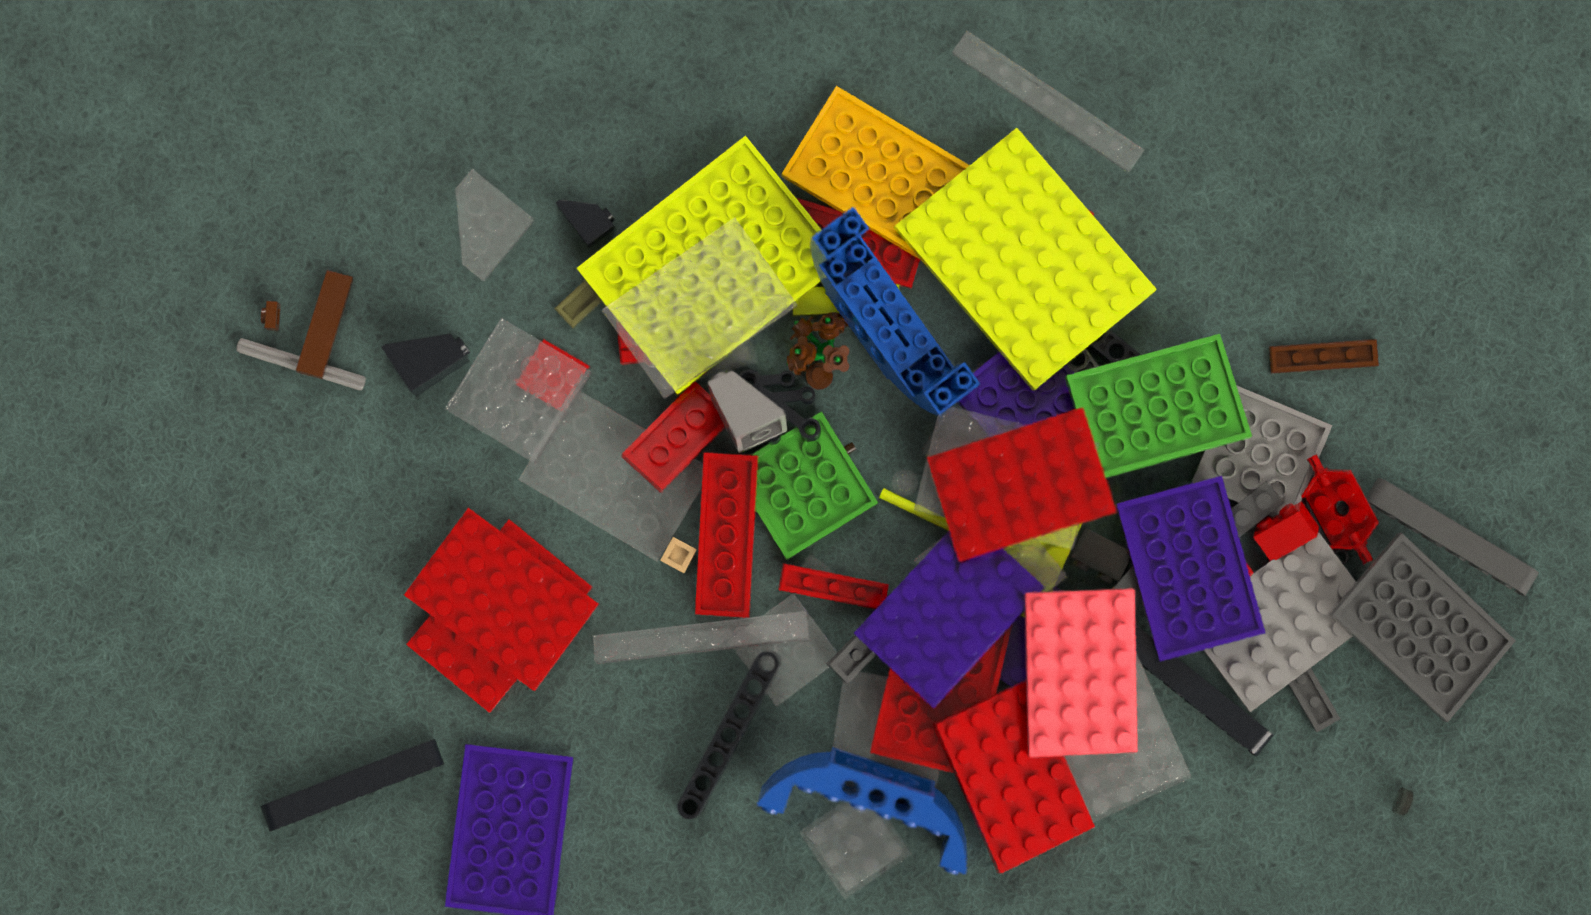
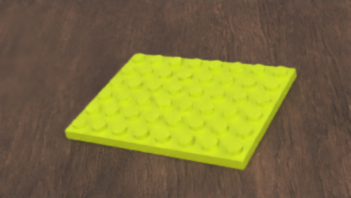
[894,128,1157,392]
[577,136,821,395]

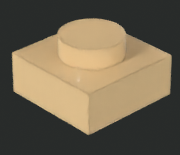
[660,537,697,574]

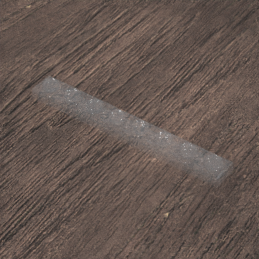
[952,31,1144,173]
[593,611,810,664]

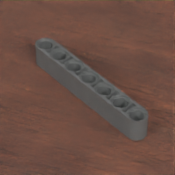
[1366,478,1539,596]

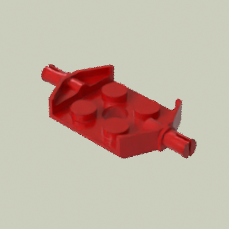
[1301,454,1379,565]

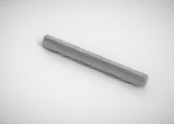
[236,338,366,390]

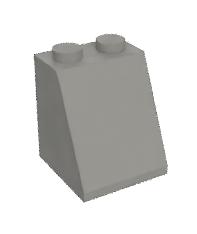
[708,371,787,454]

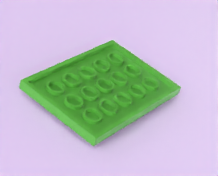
[1065,334,1252,478]

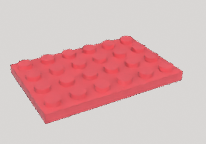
[1024,588,1138,757]

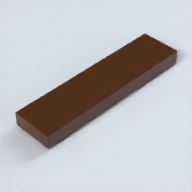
[296,270,353,379]
[1268,339,1379,374]

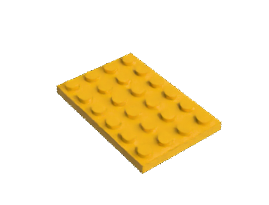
[781,86,970,259]

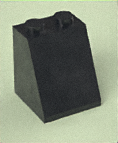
[381,334,471,397]

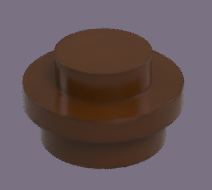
[806,363,833,390]

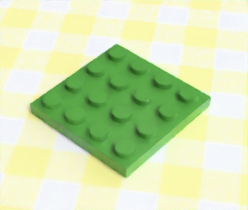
[752,411,878,560]

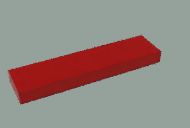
[778,563,889,609]

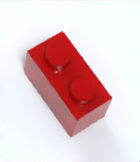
[1254,501,1319,561]

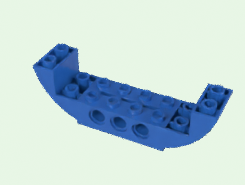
[810,207,980,416]
[757,747,967,874]

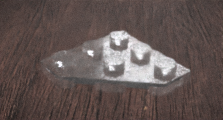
[455,169,535,282]

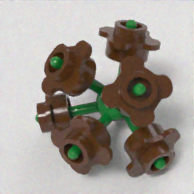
[786,312,850,375]

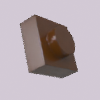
[261,301,281,331]

